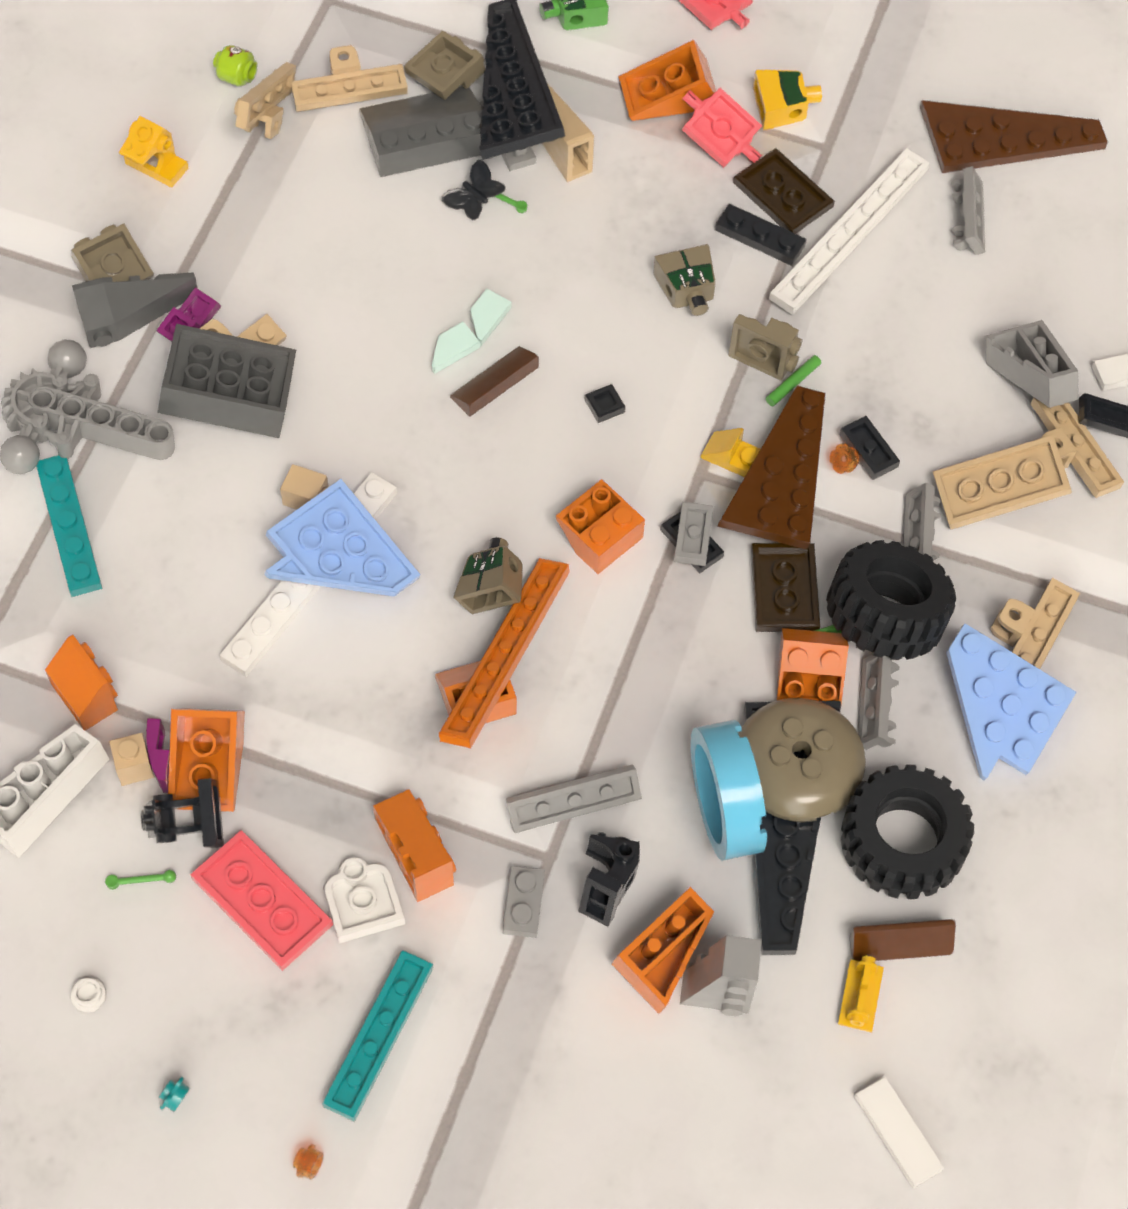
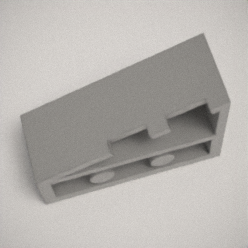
[985,320,1078,408]
[680,935,762,1016]

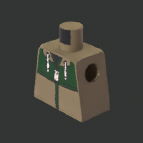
[653,244,715,316]
[453,537,523,615]

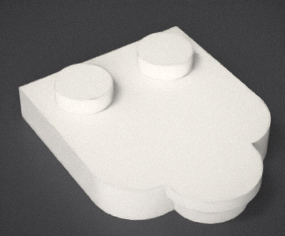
[325,857,405,943]

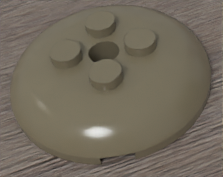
[738,698,866,822]

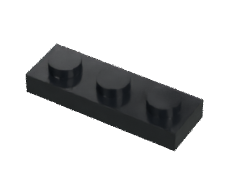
[715,203,807,266]

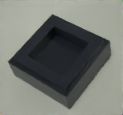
[585,384,626,423]

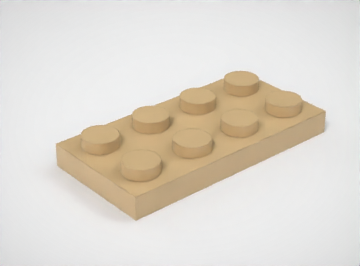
[933,435,1072,530]

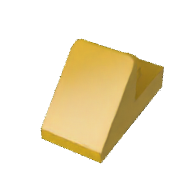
[701,428,760,477]

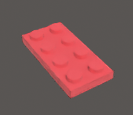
[190,830,333,971]

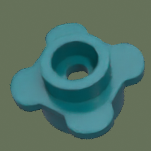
[159,1076,190,1112]

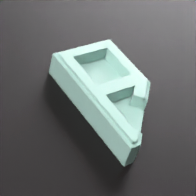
[470,289,512,346]
[432,322,480,374]

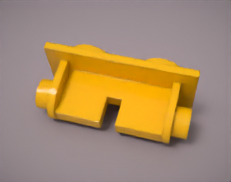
[838,956,884,1033]

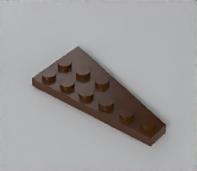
[920,100,1108,174]
[717,385,826,549]

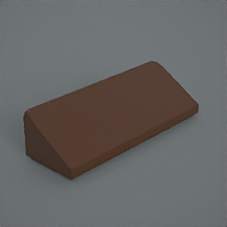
[450,346,539,417]
[849,919,956,961]

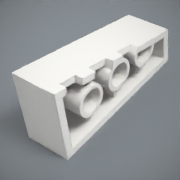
[0,724,109,858]

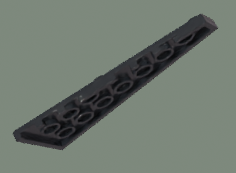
[479,0,565,160]
[744,701,841,955]

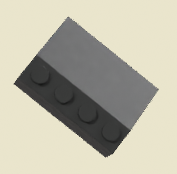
[359,86,483,177]
[157,324,296,438]

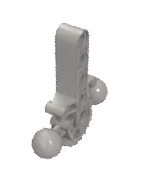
[0,339,175,474]

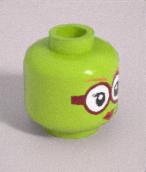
[213,45,258,86]

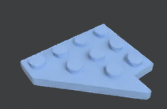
[264,479,420,596]
[946,623,1076,780]

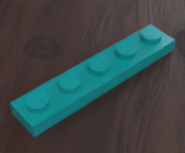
[36,455,103,597]
[322,950,434,1122]

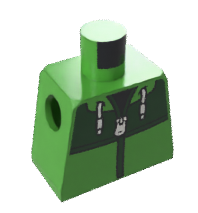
[539,0,609,30]

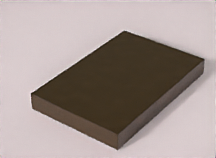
[733,148,835,234]
[751,543,821,632]

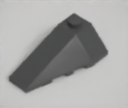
[72,272,198,348]

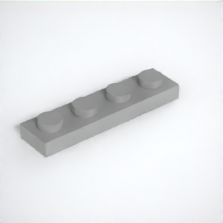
[506,764,642,833]

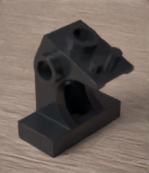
[141,778,224,848]
[578,832,640,927]

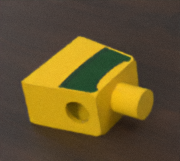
[753,70,822,130]

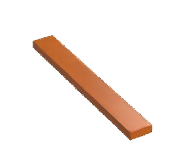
[439,558,570,748]

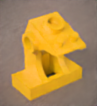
[119,116,189,188]

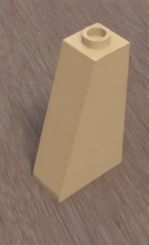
[542,83,594,182]

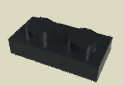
[839,415,900,480]

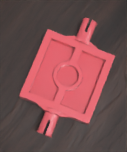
[679,0,753,30]
[682,88,762,168]

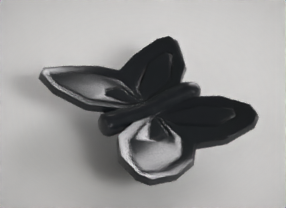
[442,160,506,220]

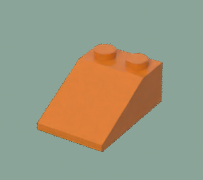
[619,40,716,121]
[168,708,245,812]

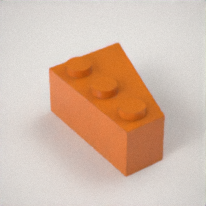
[373,789,457,902]
[612,887,714,1014]

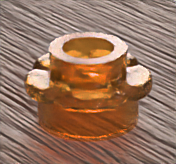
[829,443,859,474]
[293,1144,324,1180]

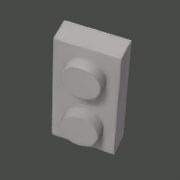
[674,502,714,566]
[503,866,545,938]

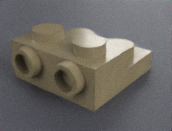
[404,30,486,100]
[71,224,154,282]
[729,314,803,381]

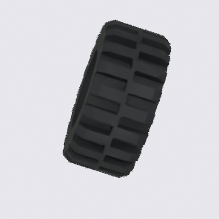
[826,540,956,660]
[841,764,974,899]

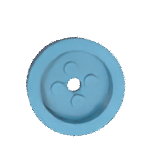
[690,720,767,861]

